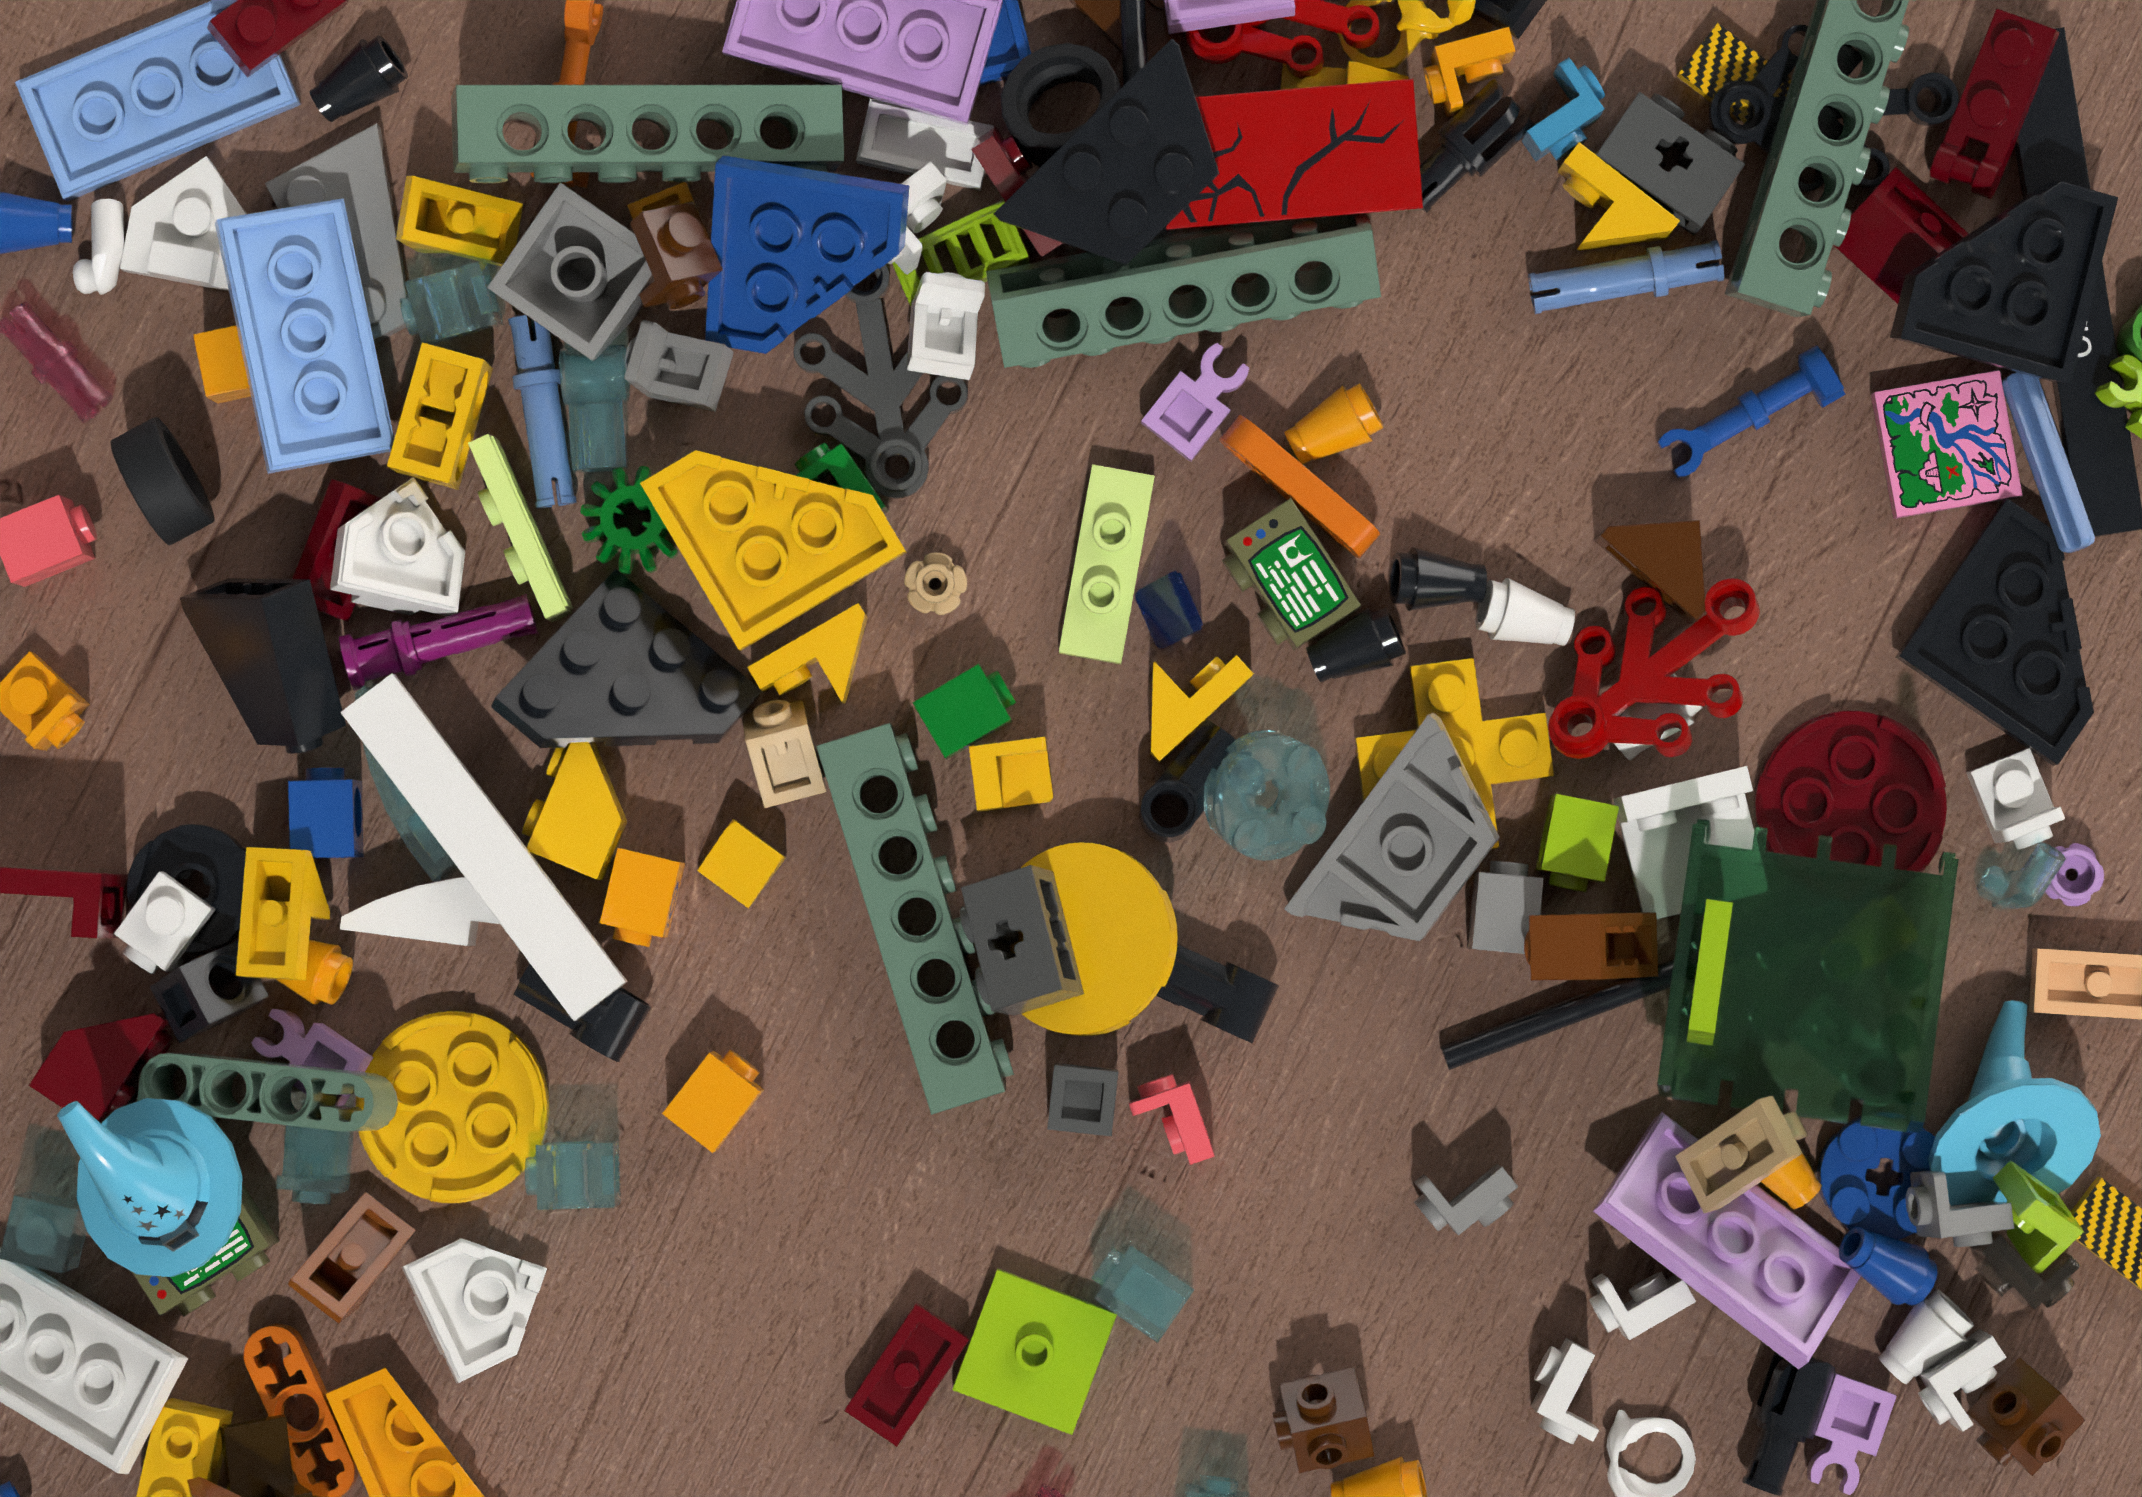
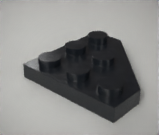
[1890,181,2118,385]
[1895,498,2094,766]
[491,569,762,748]

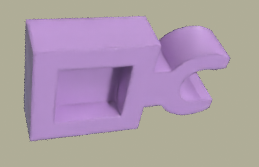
[1141,343,1249,462]
[252,1009,374,1106]
[1807,1373,1897,1495]

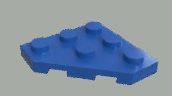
[705,155,910,354]

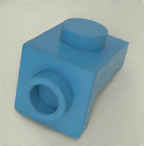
[1522,57,1605,162]

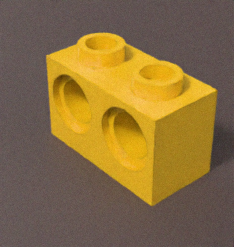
[387,342,493,490]
[136,1398,234,1497]

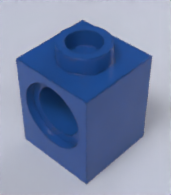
[288,768,364,859]

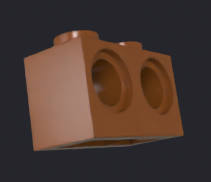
[1524,912,1658,981]

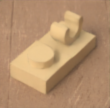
[1675,1096,1808,1213]

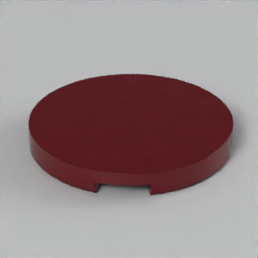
[1754,711,1947,901]

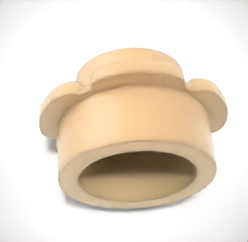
[904,552,967,615]

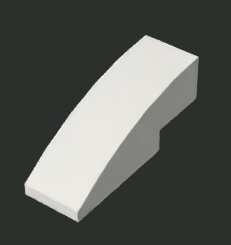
[340,877,500,946]

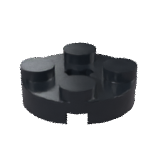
[127,824,246,952]

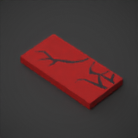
[1166,79,1423,230]

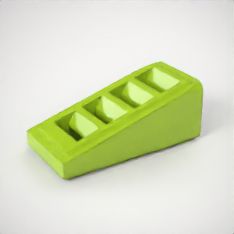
[892,200,1029,307]

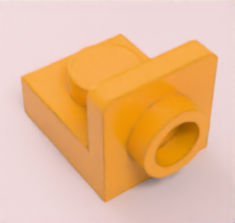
[1423,27,1516,117]
[0,651,90,751]

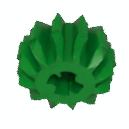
[580,466,679,574]

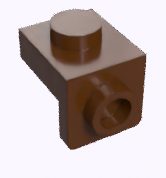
[630,201,723,309]

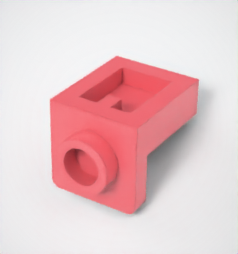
[1129,1074,1215,1165]

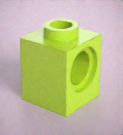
[1535,794,1619,892]

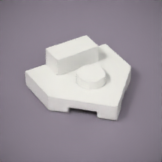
[120,156,247,291]
[330,477,465,616]
[402,1238,547,1383]

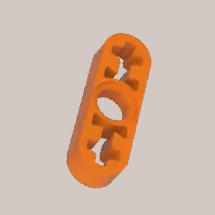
[1219,415,1380,559]
[244,1323,359,1497]

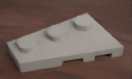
[265,123,414,344]

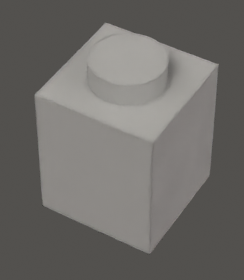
[1467,861,1543,954]

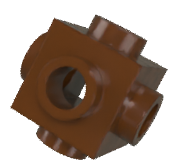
[1966,1357,2085,1476]
[1272,1367,1374,1473]

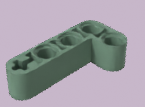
[137,1053,398,1132]

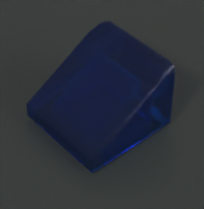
[1135,571,1203,649]

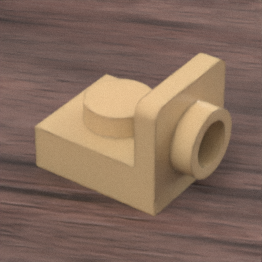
[742,700,826,808]

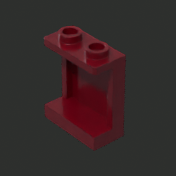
[0,867,127,938]

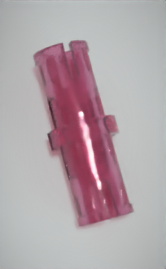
[0,302,113,423]

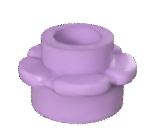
[2040,843,2104,906]

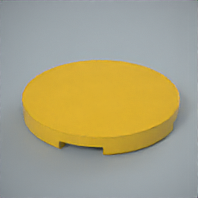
[1010,842,1178,1036]
[355,1011,549,1203]

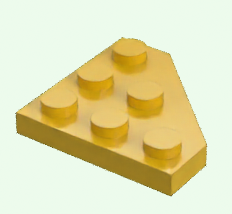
[640,450,907,651]

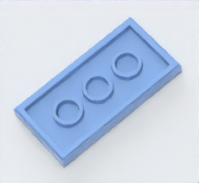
[15,0,301,202]
[215,198,394,474]

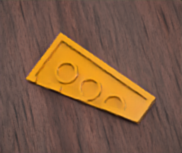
[326,1367,484,1497]

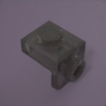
[1970,1232,2081,1310]

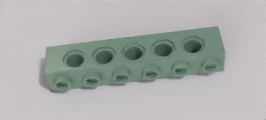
[1724,0,1916,317]
[451,85,844,183]
[986,213,1381,368]
[816,723,1014,1115]

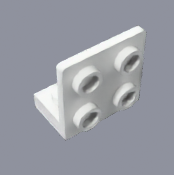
[1613,766,1768,919]

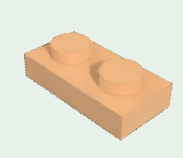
[2029,948,2142,1019]

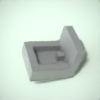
[625,320,734,412]
[1414,1164,1518,1236]
[1906,1171,2014,1247]

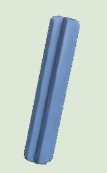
[2002,372,2095,553]

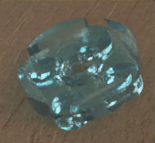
[1204,730,1330,861]

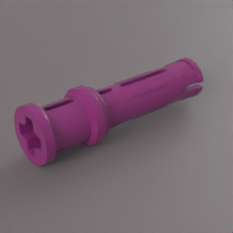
[339,594,538,691]

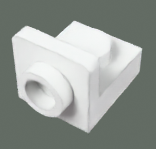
[888,162,947,275]
[1966,748,2065,850]
[1589,1272,1696,1340]
[1918,1329,2007,1432]

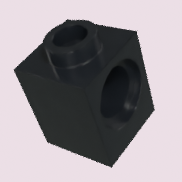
[150,940,268,1043]

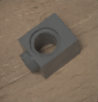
[1047,1063,1119,1137]

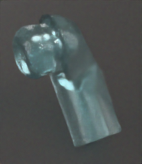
[1976,842,2066,911]

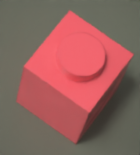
[0,495,97,587]

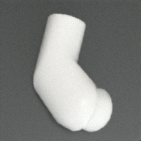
[73,199,125,295]

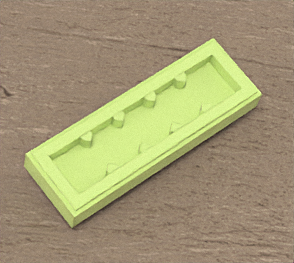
[468,434,574,622]
[1059,464,1155,664]

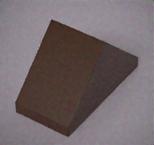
[1594,520,1705,624]

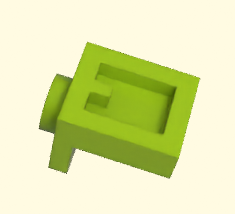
[1993,1160,2084,1273]

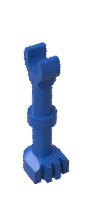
[1657,345,1846,478]

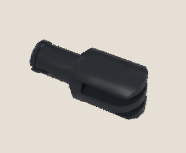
[1420,78,1535,213]
[1742,1352,1835,1496]

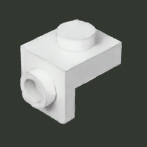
[907,272,985,380]
[114,871,215,974]
[1531,1338,1599,1444]

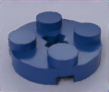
[1817,1112,1935,1240]

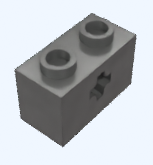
[1596,92,1745,236]
[960,865,1084,1016]

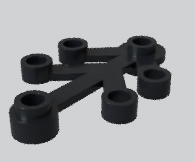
[1709,25,1958,192]

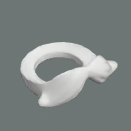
[1606,1409,1696,1497]

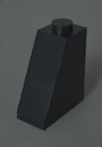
[180,578,346,754]

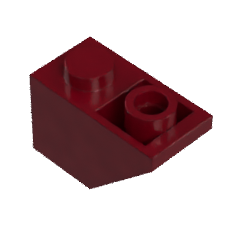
[28,1012,174,1123]

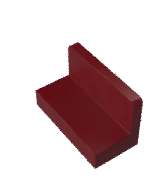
[1833,167,1969,304]

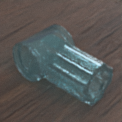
[559,344,630,473]

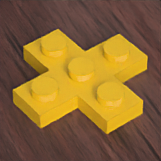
[1355,658,1554,849]

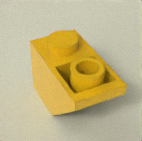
[522,742,627,880]

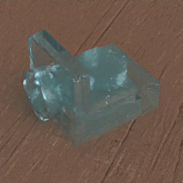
[276,1109,354,1204]

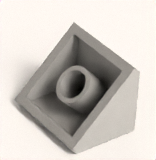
[487,182,655,362]

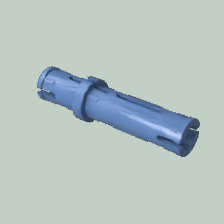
[1528,240,1724,314]
[508,315,577,509]

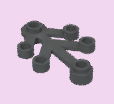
[793,264,968,499]

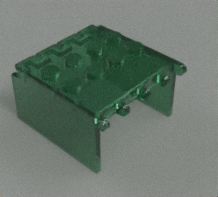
[1657,819,1959,1133]

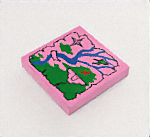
[1871,370,2022,519]

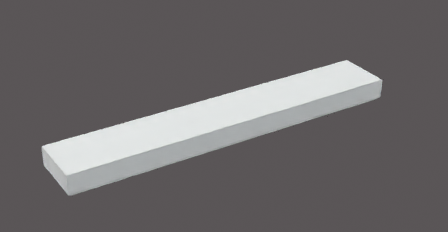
[341,673,628,1021]

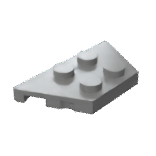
[1284,713,1500,941]

